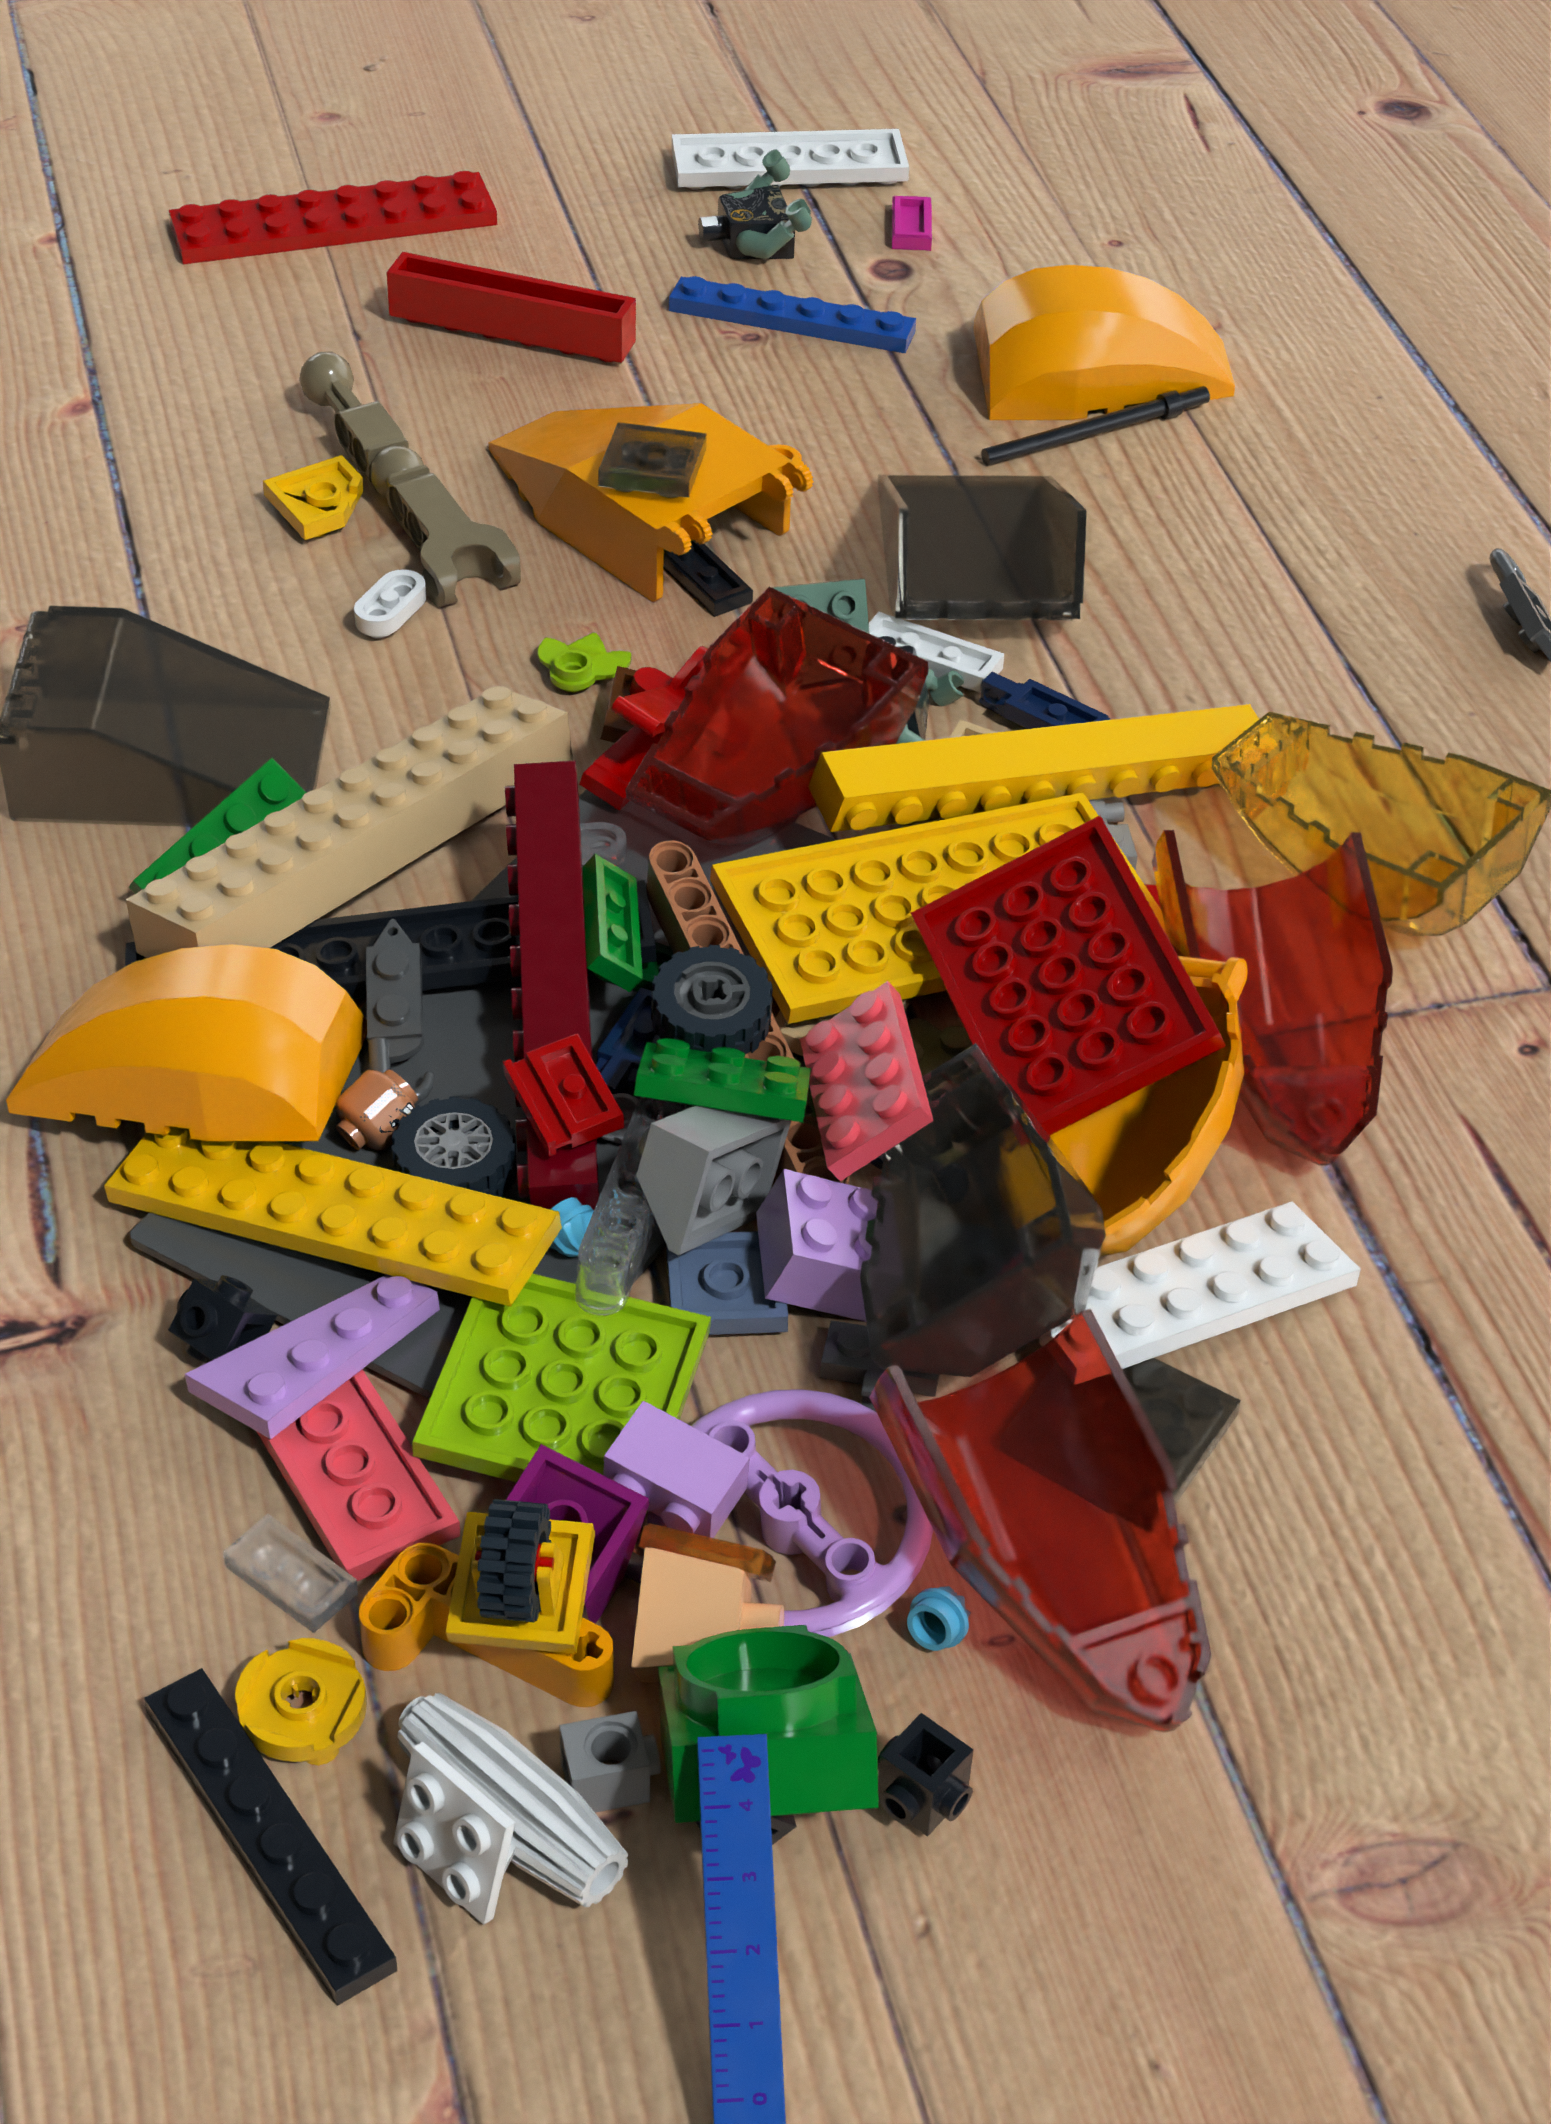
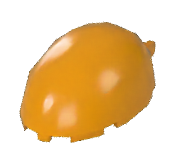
[997,956,1247,1263]

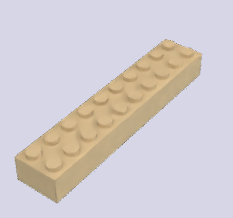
[126,686,573,958]

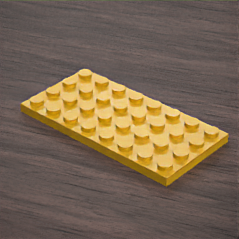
[710,793,1173,1024]

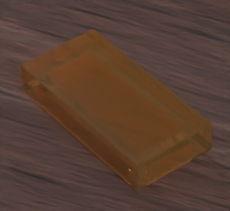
[639,1523,776,1583]

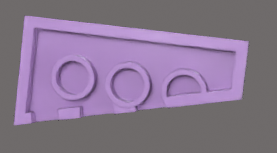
[185,1275,440,1439]

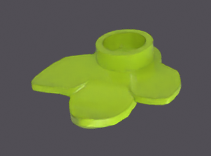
[537,633,631,693]

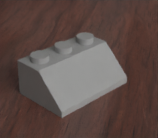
[636,1106,791,1255]

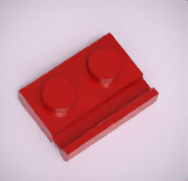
[503,1033,624,1157]

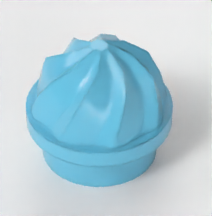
[550,1197,600,1257]
[907,1586,971,1651]

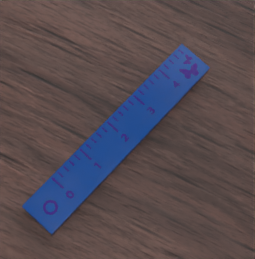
[697,1734,786,2124]

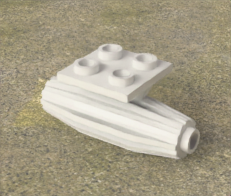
[393,1693,628,1925]

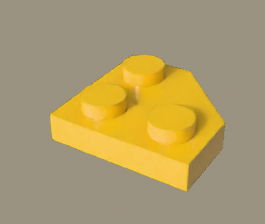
[263,455,363,540]

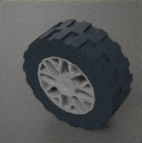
[392,1096,517,1198]

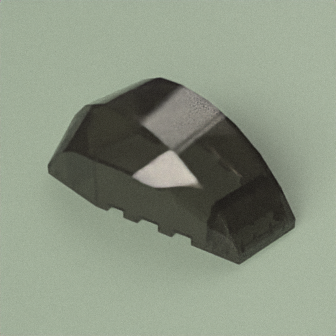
[860,1043,1106,1377]

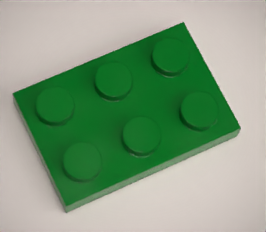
[634,1038,811,1122]

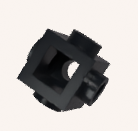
[168,1275,278,1363]
[877,1713,974,1837]

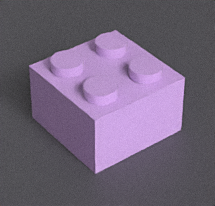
[756,1169,899,1322]

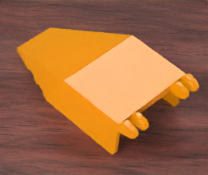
[488,403,814,602]

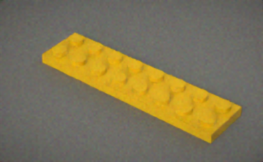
[104,1126,562,1307]

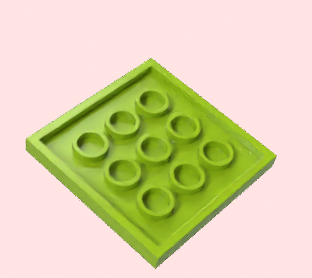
[412,1273,711,1515]

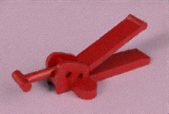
[579,625,774,811]

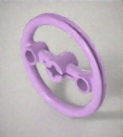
[647,1389,934,1637]

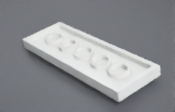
[672,129,909,190]
[1012,1201,1361,1385]

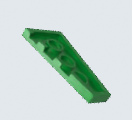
[129,758,307,894]

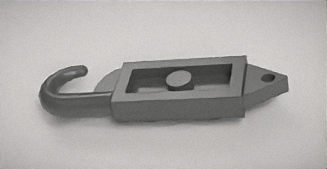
[1489,548,1551,661]
[366,919,435,1105]

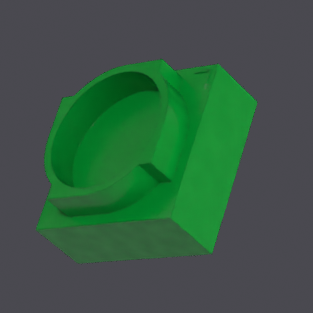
[658,1625,879,1823]

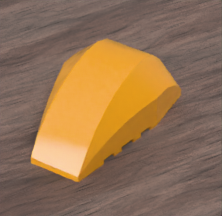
[973,265,1235,420]
[6,944,367,1141]

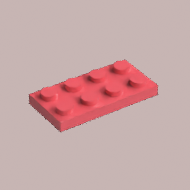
[800,981,934,1182]
[256,1369,460,1585]

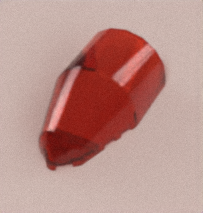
[1152,830,1393,1166]
[869,1309,1212,1733]

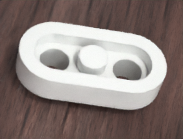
[354,570,426,638]

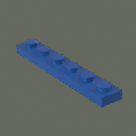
[669,276,916,354]

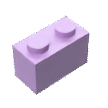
[604,1401,750,1544]

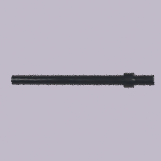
[981,386,1210,466]

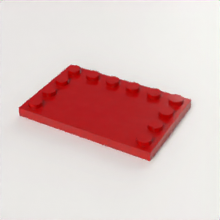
[911,815,1226,1149]

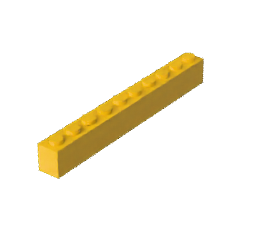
[808,704,1275,832]

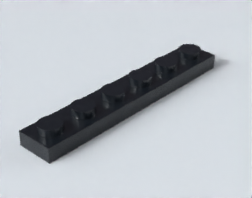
[144,1668,397,2006]

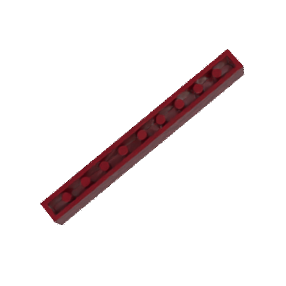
[505,760,600,1216]

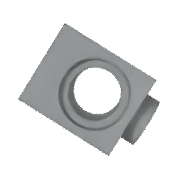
[559,1711,660,1813]

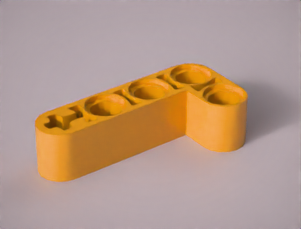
[359,1543,614,1707]

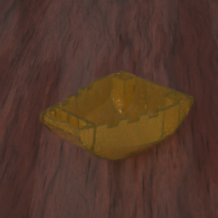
[1212,712,1551,936]

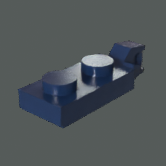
[979,671,1110,729]
[596,988,660,1094]

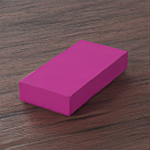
[892,196,932,251]

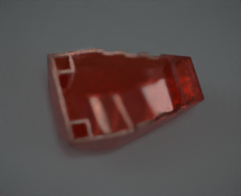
[625,586,929,846]

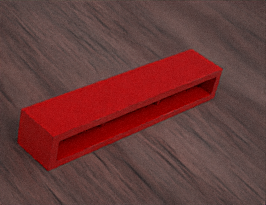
[386,252,636,363]

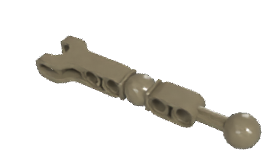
[299,352,521,607]

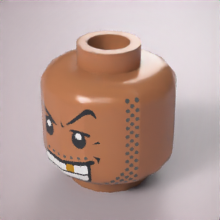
[335,1069,418,1152]

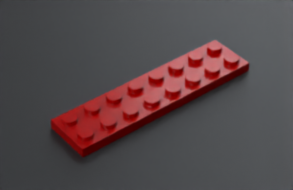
[169,171,497,265]

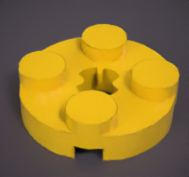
[235,1638,367,1765]

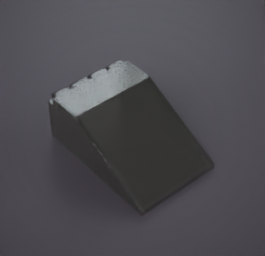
[878,475,1087,621]
[0,606,331,827]

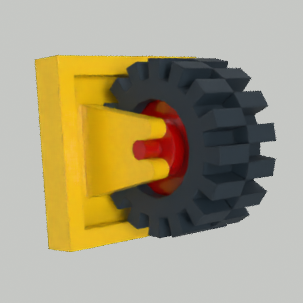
[445,1499,595,1654]

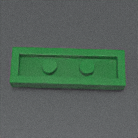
[582,854,643,993]

